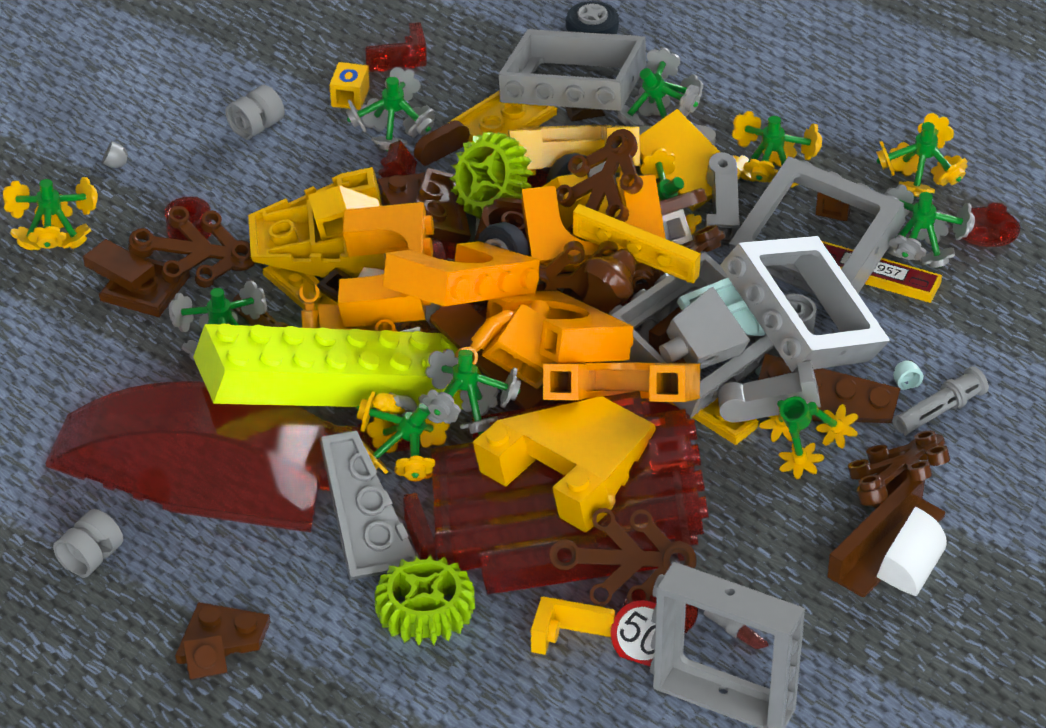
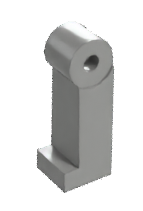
[704,152,740,241]
[718,360,821,423]

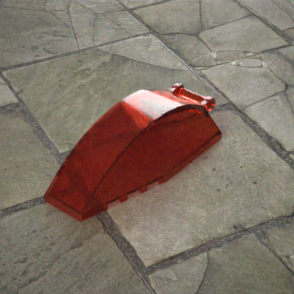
[45,381,364,532]

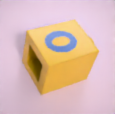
[330,62,370,110]

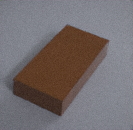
[83,239,155,292]

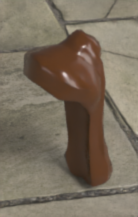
[582,249,636,314]

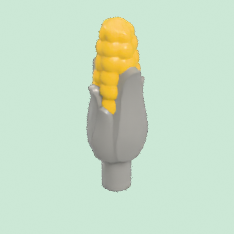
[372,392,417,417]

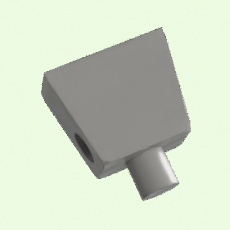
[659,287,750,369]

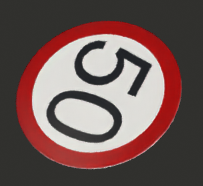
[611,600,657,666]

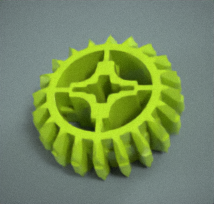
[449,132,534,219]
[374,554,475,646]

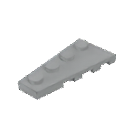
[320,431,421,581]

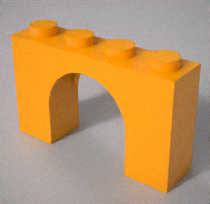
[521,174,666,273]
[338,202,434,328]
[383,241,540,307]
[486,291,634,363]
[543,362,700,402]

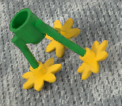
[759,396,858,479]

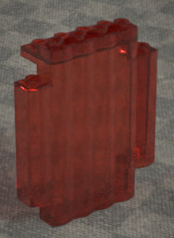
[431,391,709,595]

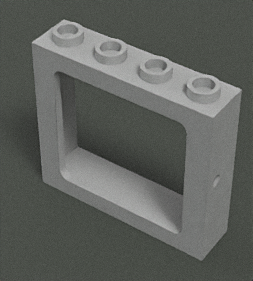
[499,29,646,111]
[729,156,906,295]
[720,236,890,372]
[609,252,779,419]
[650,561,805,728]

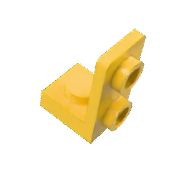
[531,596,615,655]

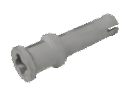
[892,366,989,436]

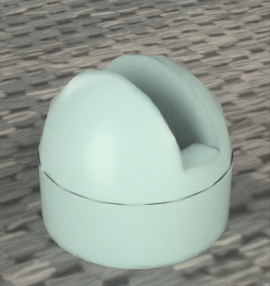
[893,360,924,390]

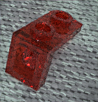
[365,22,427,72]

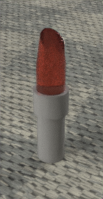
[704,610,769,649]

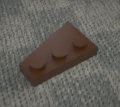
[415,168,471,244]

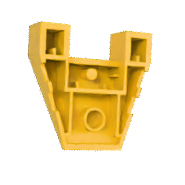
[508,125,640,176]
[248,167,386,278]
[473,396,656,533]

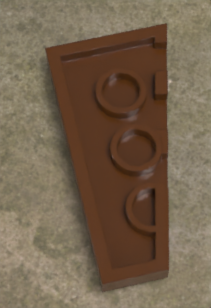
[758,354,901,423]

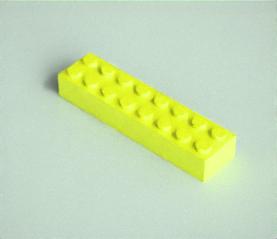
[193,324,482,410]

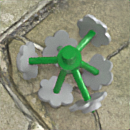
[617,48,703,126]
[346,67,435,152]
[885,184,975,268]
[169,280,267,360]
[419,349,521,435]

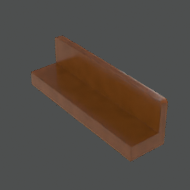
[429,303,550,413]
[827,476,945,597]

